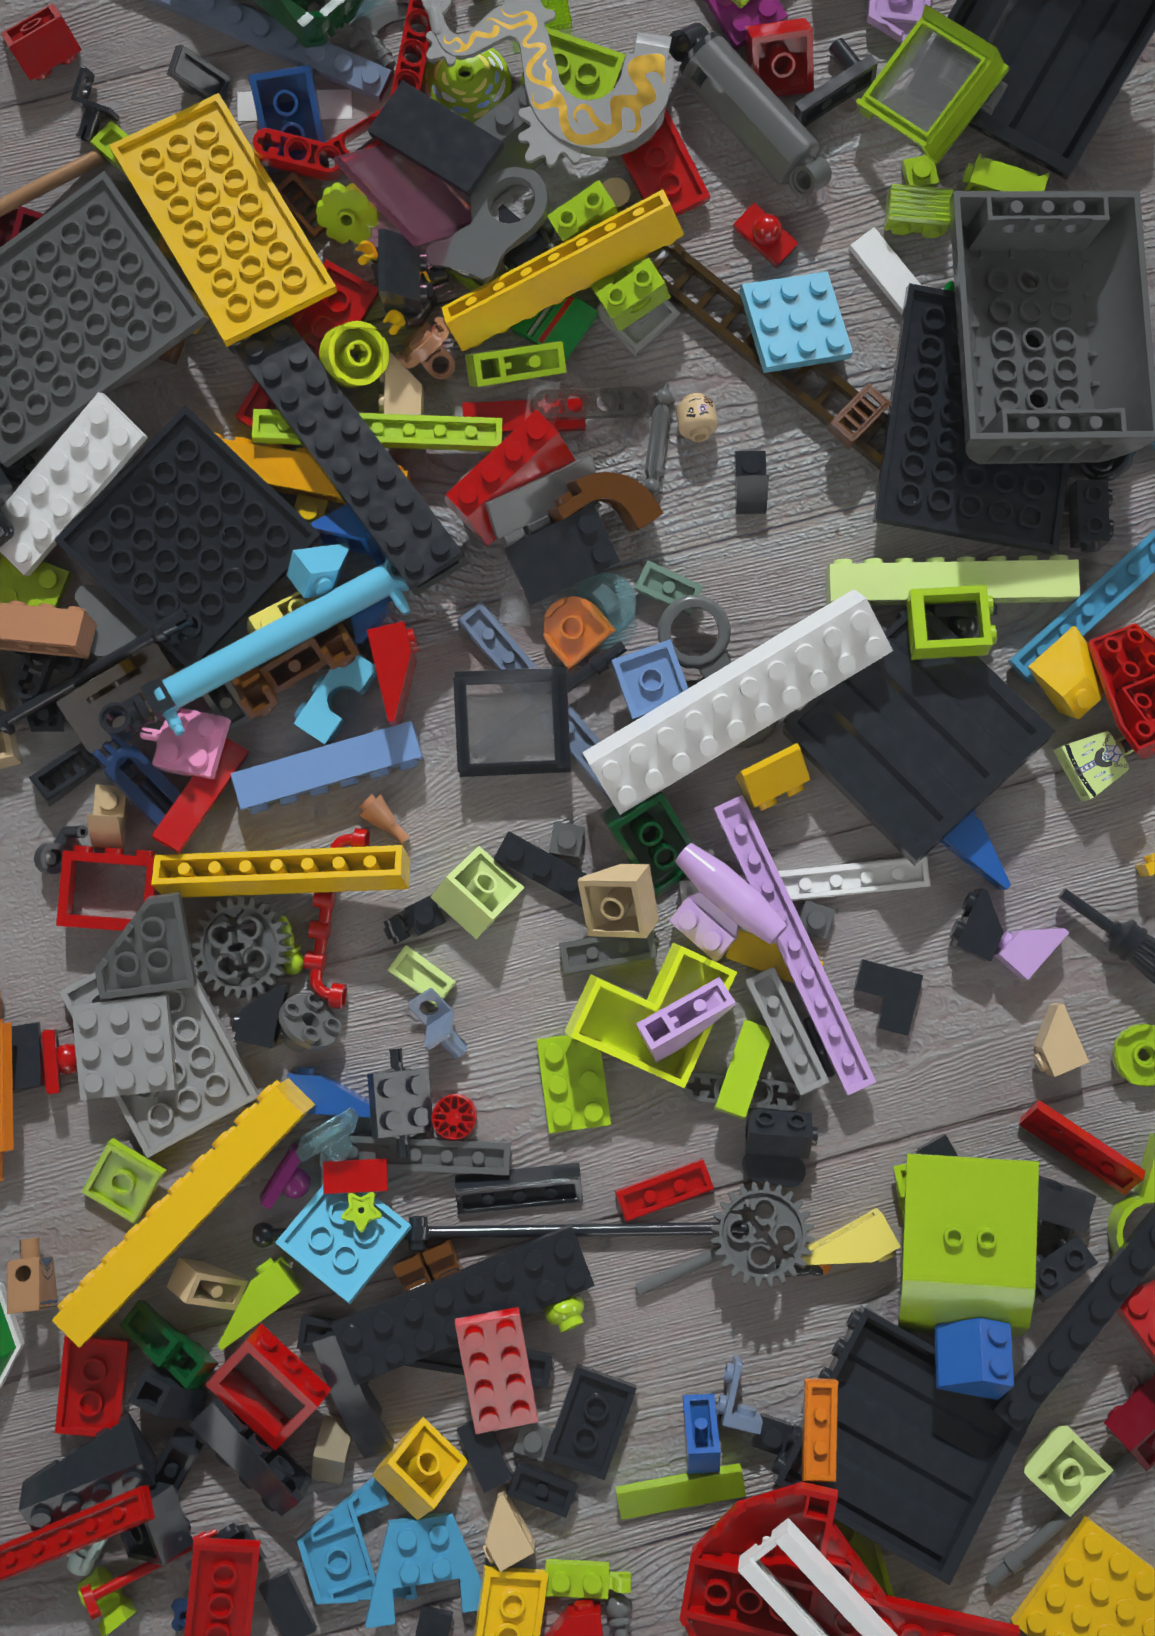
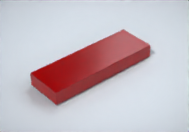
[615,1158,714,1222]

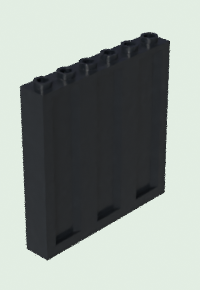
[908,0,1155,180]
[783,605,1055,866]
[771,1305,1036,1585]

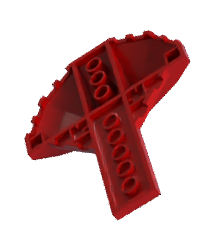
[679,1482,1020,1636]

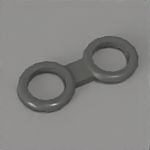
[658,595,779,748]

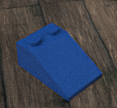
[248,64,329,173]

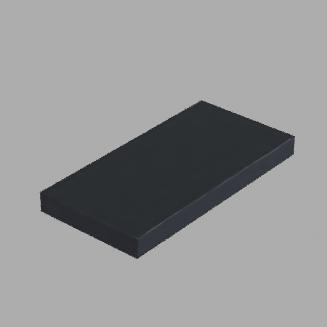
[367,80,504,197]

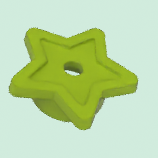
[341,1192,382,1233]

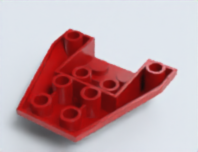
[1087,623,1155,759]

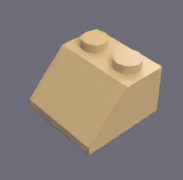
[577,864,659,938]

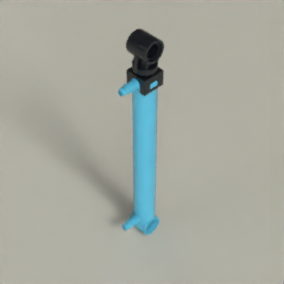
[99,559,411,741]

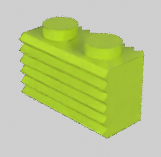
[884,184,953,238]

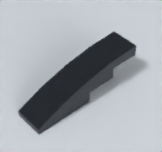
[312,1332,394,1459]

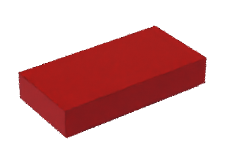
[323,1158,389,1194]

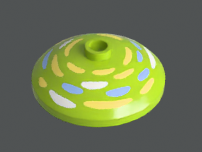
[421,48,512,124]

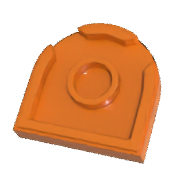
[543,596,616,671]

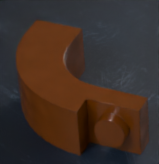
[548,472,664,532]

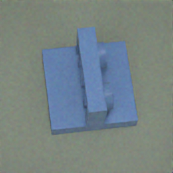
[611,639,688,720]

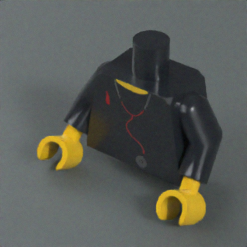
[355,240,449,335]

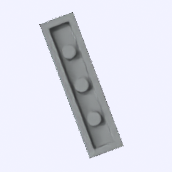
[746,967,830,1095]

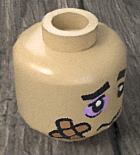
[676,393,718,442]

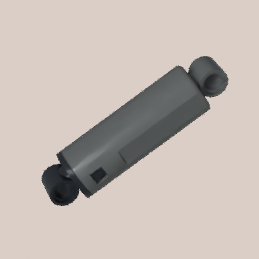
[669,22,832,197]

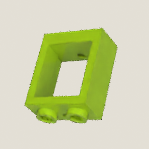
[906,585,997,660]

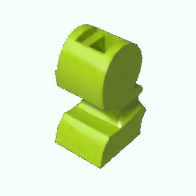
[77,1566,137,1636]

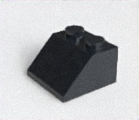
[378,228,428,314]
[120,1481,194,1566]

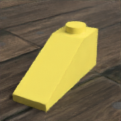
[801,1208,901,1265]

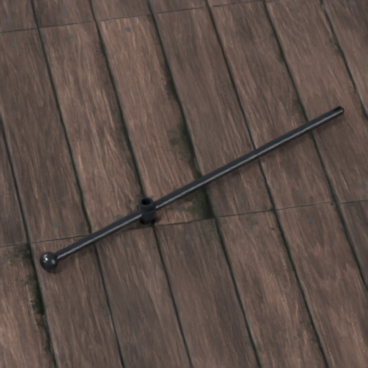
[252,1216,749,1250]

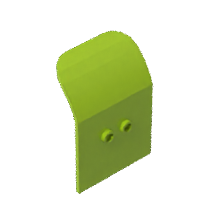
[898,1153,1039,1338]

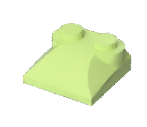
[1024,1426,1113,1517]

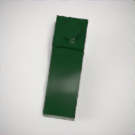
[119,1300,219,1389]

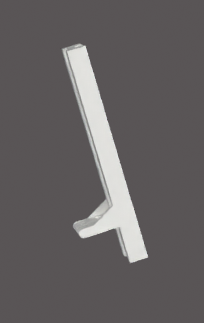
[738,1518,897,1636]

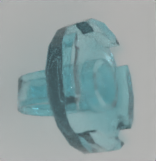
[576,572,636,634]

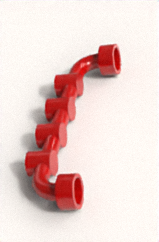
[303,828,370,1009]

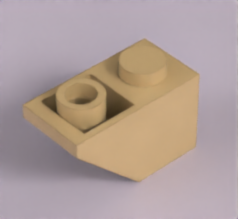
[379,353,424,415]

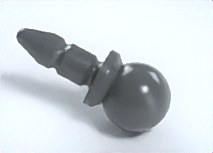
[606,1593,631,1636]

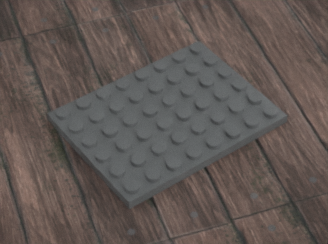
[0,171,209,467]

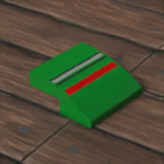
[510,294,599,362]

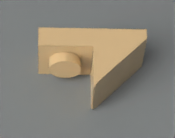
[86,784,128,849]

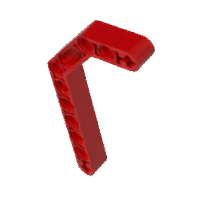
[253,0,431,181]

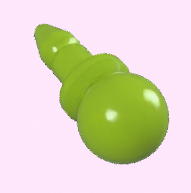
[280,916,304,975]

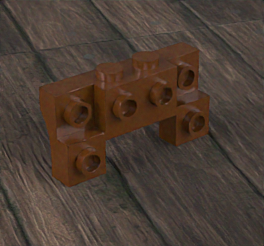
[232,621,359,720]

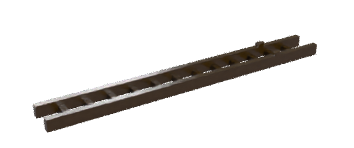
[622,203,888,470]

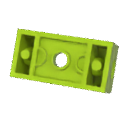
[547,180,671,332]

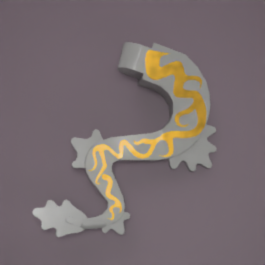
[421,0,675,168]

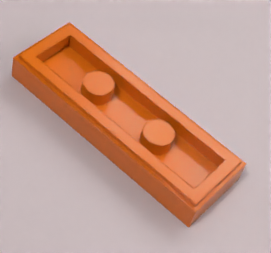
[802,1378,838,1482]

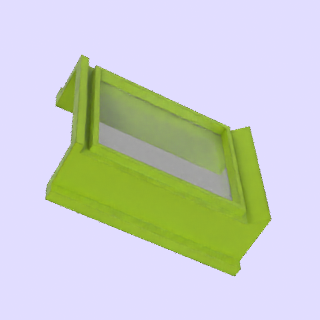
[856,4,1010,164]

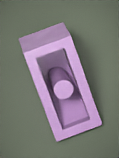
[994,928,1069,980]

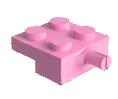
[140,708,231,780]

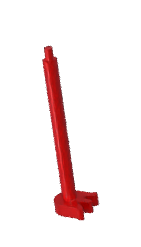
[80,1529,217,1620]

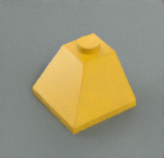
[1027,626,1104,720]

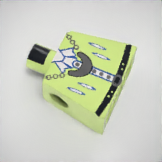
[1053,731,1134,802]

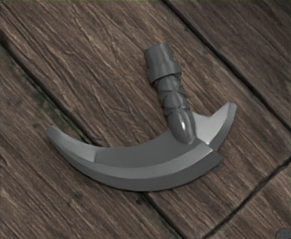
[349,3,408,69]

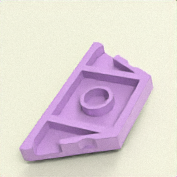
[866,0,931,55]

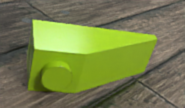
[465,341,567,387]
[218,1256,304,1351]

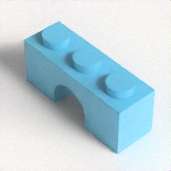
[293,654,377,745]

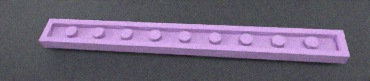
[713,795,876,1095]

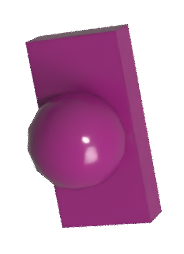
[260,1142,311,1209]

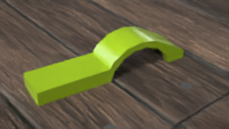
[1107,1132,1155,1256]

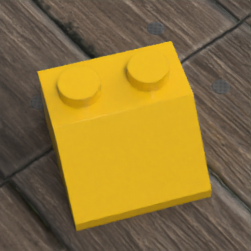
[735,743,810,811]
[372,1417,468,1520]

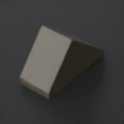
[311,1414,352,1485]

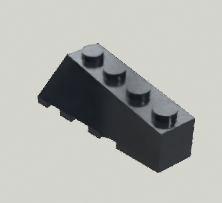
[190,1396,312,1516]
[19,1412,156,1531]

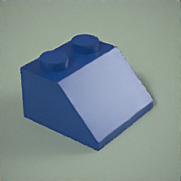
[934,1318,1014,1400]

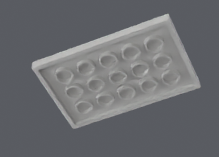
[59,972,259,1158]

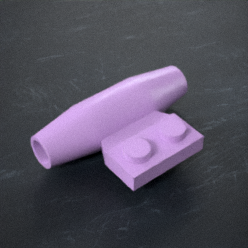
[669,843,787,962]

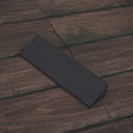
[455,1163,583,1215]

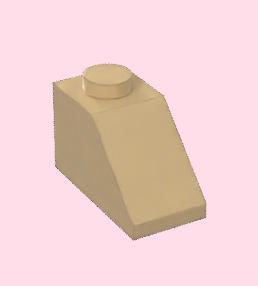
[1034,1002,1089,1077]
[167,1257,248,1311]
[483,1485,535,1572]

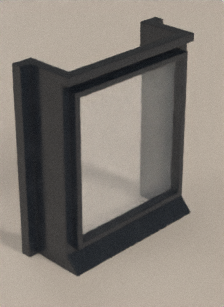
[453,667,571,777]

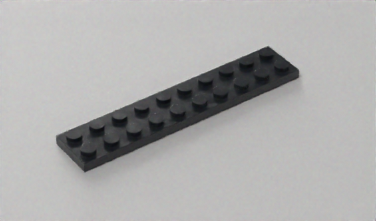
[233,317,463,591]

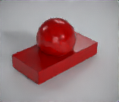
[733,202,799,269]
[41,1028,77,1094]

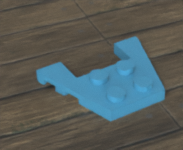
[297,1477,418,1604]
[365,1511,481,1629]

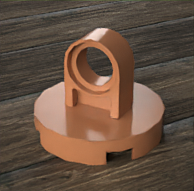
[395,317,455,380]

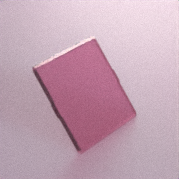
[334,144,472,246]

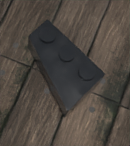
[1037,1175,1097,1235]

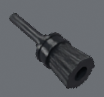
[1058,888,1155,984]

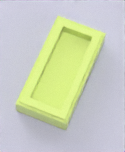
[387,945,456,1007]

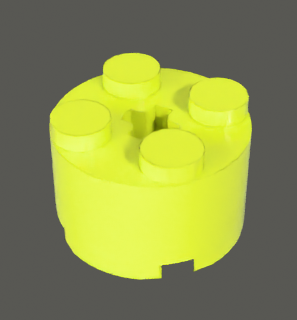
[319,321,389,388]

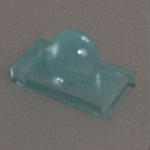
[296,1108,359,1162]

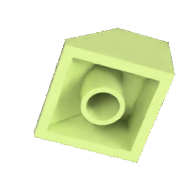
[430,846,525,939]

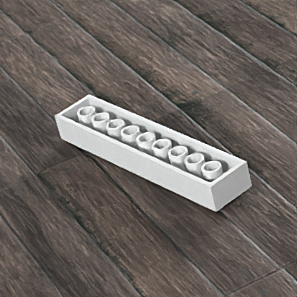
[582,589,893,815]

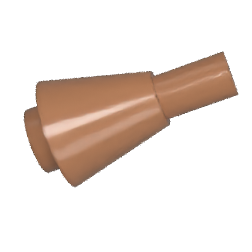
[358,794,409,844]

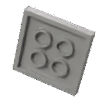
[71,994,178,1100]

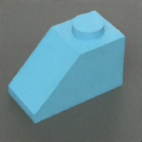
[287,543,350,599]

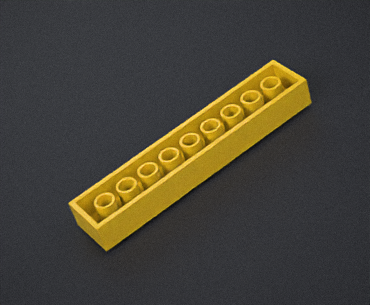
[52,1078,316,1348]

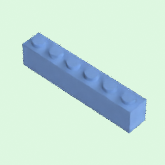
[230,721,424,815]

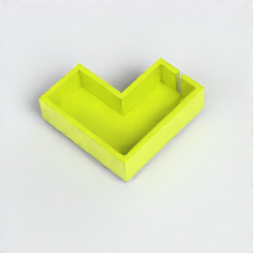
[564,943,737,1088]

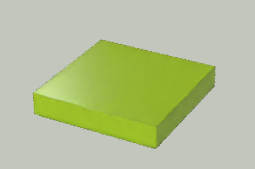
[81,1138,166,1225]

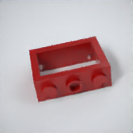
[56,845,161,931]
[205,1323,331,1450]

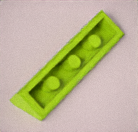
[616,1463,746,1520]

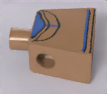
[7,1238,58,1314]

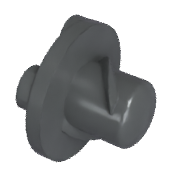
[279,993,342,1052]

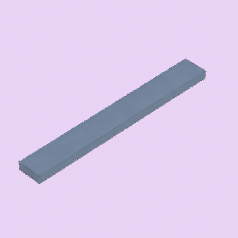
[457,601,614,805]

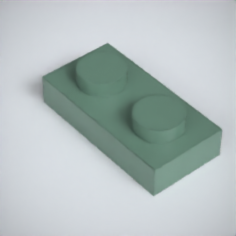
[634,560,703,616]

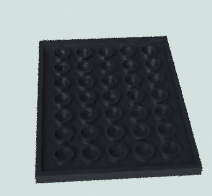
[873,283,1069,555]

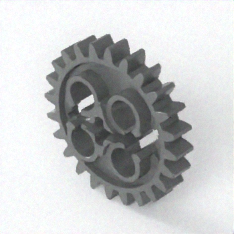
[192,896,293,998]
[711,1181,815,1288]

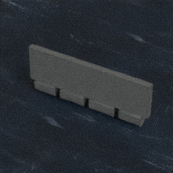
[485,455,599,547]

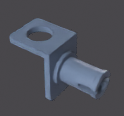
[408,988,468,1059]

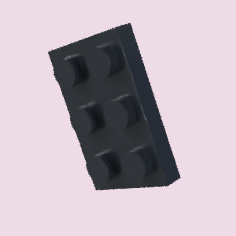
[545,1364,637,1480]

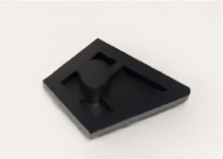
[20,689,65,732]

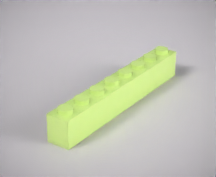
[825,555,1080,606]

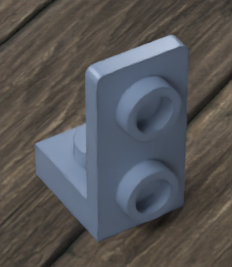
[716,1355,763,1434]

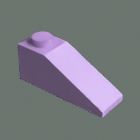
[636,977,736,1063]

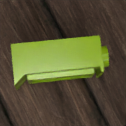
[962,153,1050,191]

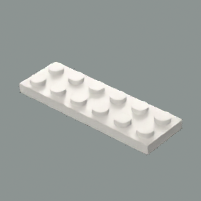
[0,392,148,576]

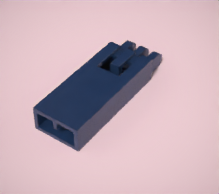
[92,737,181,828]

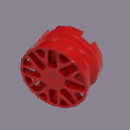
[432,1093,477,1140]

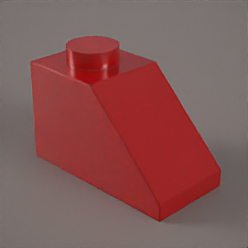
[544,1598,604,1636]

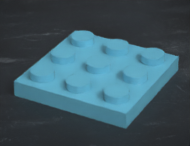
[739,271,853,373]
[275,1186,412,1305]

